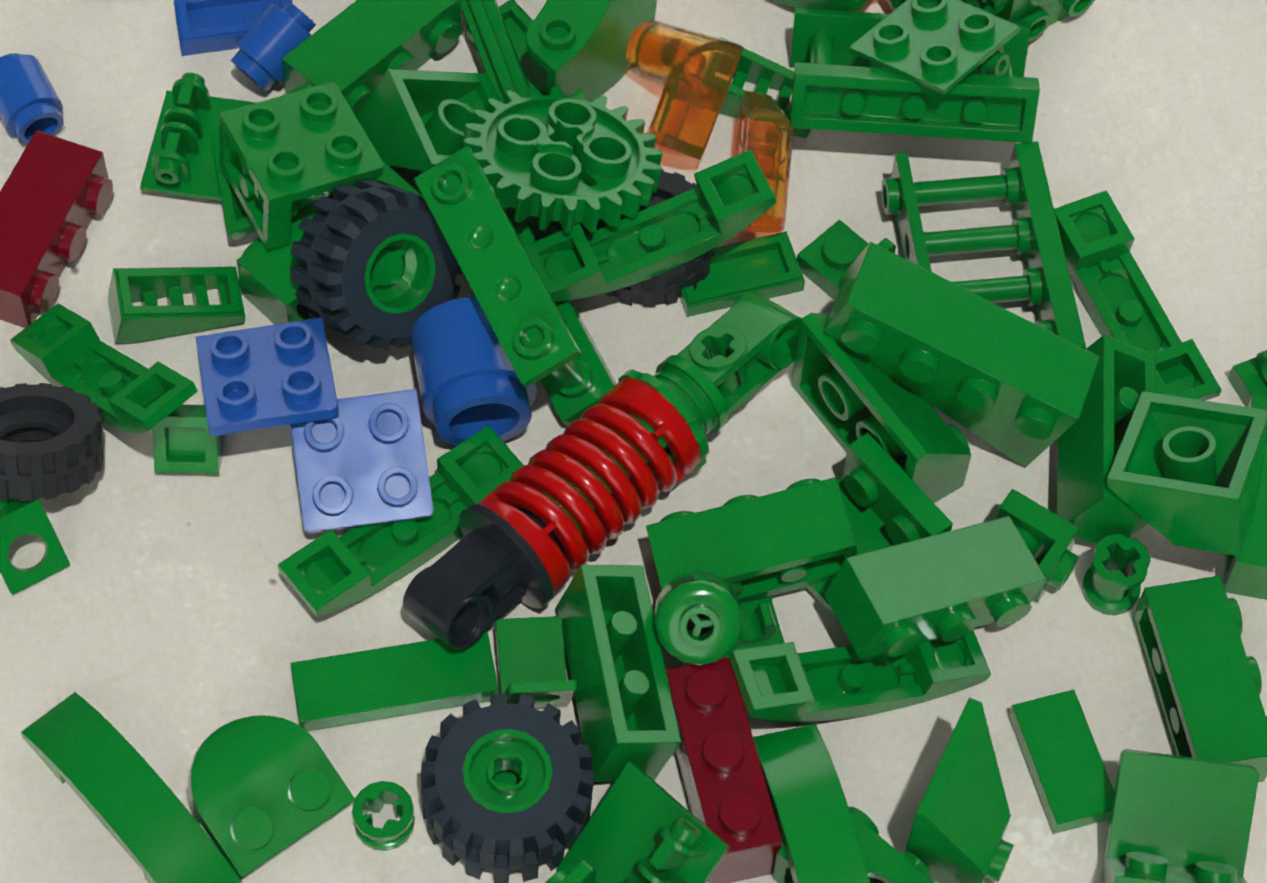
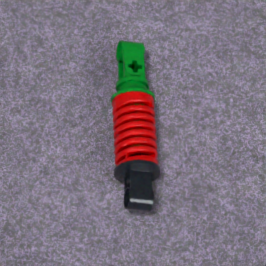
[403,292,801,650]

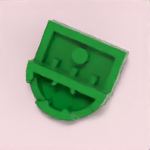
[186,715,355,878]

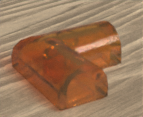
[626,20,743,160]
[736,91,794,233]

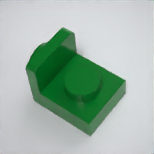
[797,219,896,301]
[996,489,1080,603]

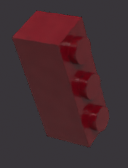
[0,130,113,328]
[666,657,782,883]

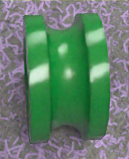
[352,781,415,851]

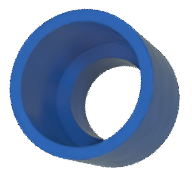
[410,296,537,445]

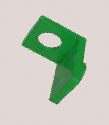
[0,499,70,594]
[495,616,577,708]

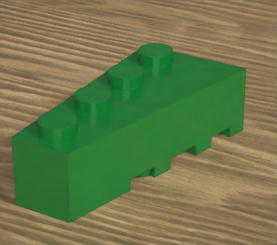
[824,242,1100,468]

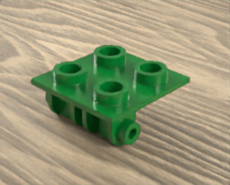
[849,0,1020,95]
[140,72,257,202]
[556,761,730,883]

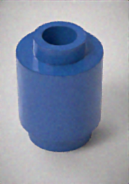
[230,2,316,92]
[0,53,64,144]

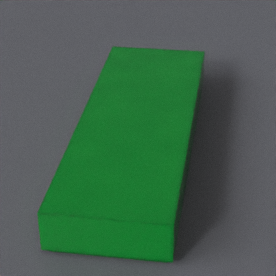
[290,631,499,731]

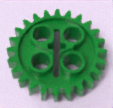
[462,86,662,233]

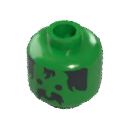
[654,571,743,665]

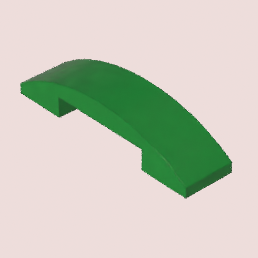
[524,149,777,302]
[1054,190,1222,401]
[10,303,198,434]
[278,425,524,617]
[729,630,991,722]
[21,692,242,883]
[753,724,870,883]

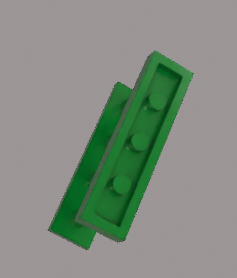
[790,8,1040,143]
[882,141,1086,349]
[414,145,616,426]

